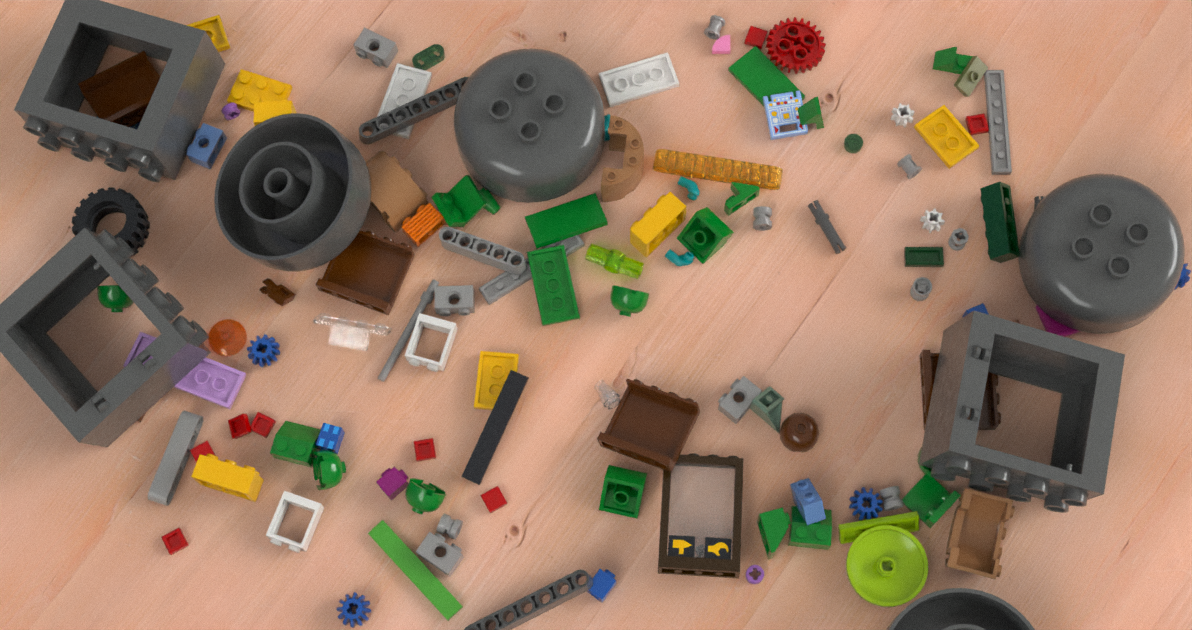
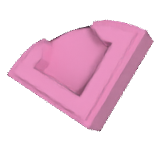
[712,35,730,54]

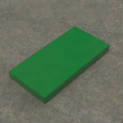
[728,46,805,106]
[525,193,608,249]
[527,245,580,326]

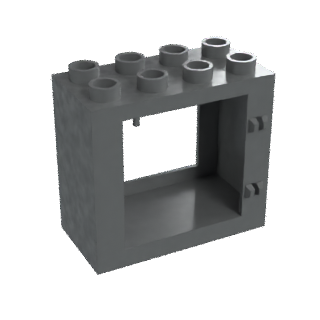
[14,0,225,182]
[0,228,211,447]
[919,310,1125,513]

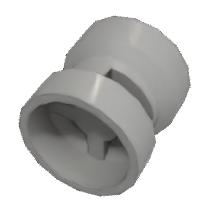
[753,206,772,231]
[910,277,932,301]
[880,486,904,511]
[437,513,463,539]

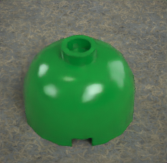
[97,285,134,312]
[610,285,649,317]
[313,450,346,490]
[405,478,446,514]

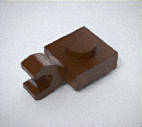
[260,278,296,306]

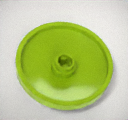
[846,525,928,607]

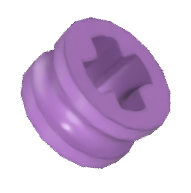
[221,103,240,120]
[746,565,764,584]

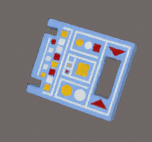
[763,90,808,140]

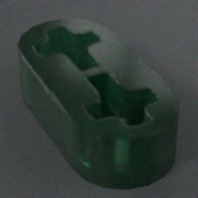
[412,44,445,71]

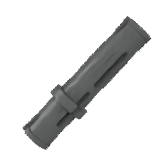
[808,200,847,254]

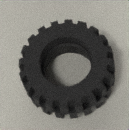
[72,187,150,255]

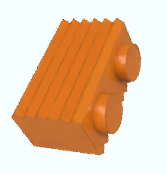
[401,202,446,247]

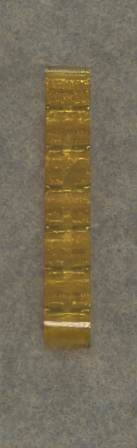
[653,149,783,190]

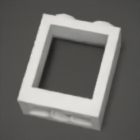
[405,313,458,372]
[266,491,324,553]

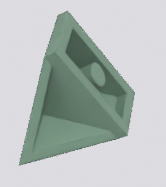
[750,386,784,433]

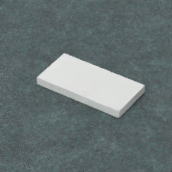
[599,52,679,107]
[377,63,432,139]

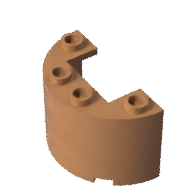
[601,115,644,202]
[366,151,428,233]
[945,488,1015,579]

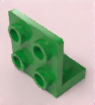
[431,175,486,227]
[902,475,961,528]

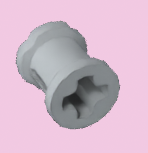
[704,15,725,40]
[897,154,922,179]
[948,228,969,251]

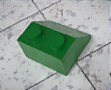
[677,207,734,264]
[270,421,321,468]
[599,465,647,519]
[788,506,832,550]
[757,508,791,560]

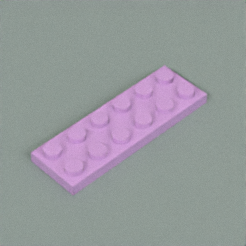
[123,332,246,409]

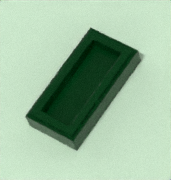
[904,247,944,267]

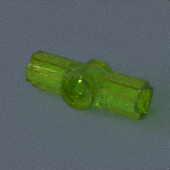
[585,243,644,279]

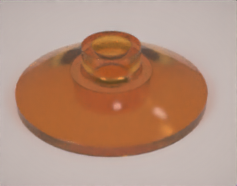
[208,319,247,356]

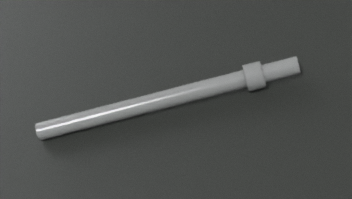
[378,279,439,382]

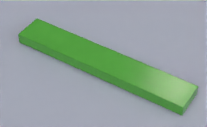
[368,520,463,621]

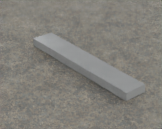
[984,70,1012,175]
[479,235,585,305]

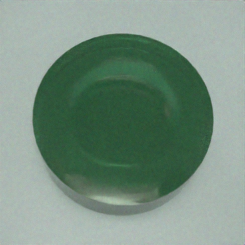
[844,134,863,153]

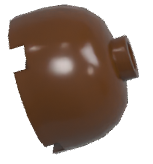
[780,413,819,453]

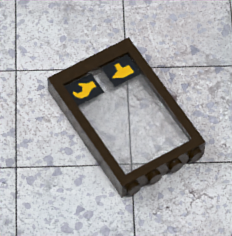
[658,453,743,579]

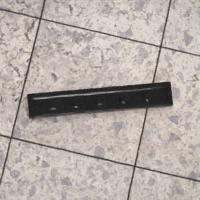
[461,370,529,485]

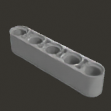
[439,227,527,275]
[148,411,203,506]

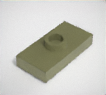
[954,56,988,97]

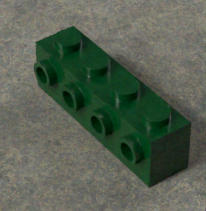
[980,181,1020,263]

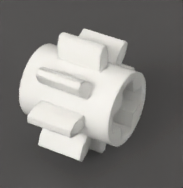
[891,103,915,128]
[920,208,945,233]

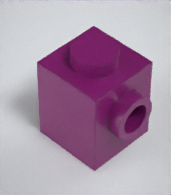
[376,467,409,500]

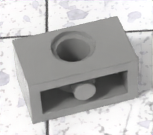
[354,27,398,68]
[435,285,475,316]
[718,376,762,424]
[416,532,464,577]

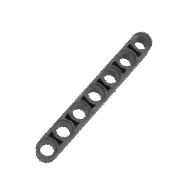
[359,77,469,145]
[464,570,593,630]

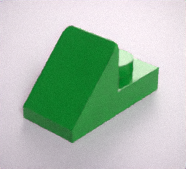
[933,47,973,74]
[798,97,824,129]
[724,182,760,216]

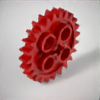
[766,17,826,74]

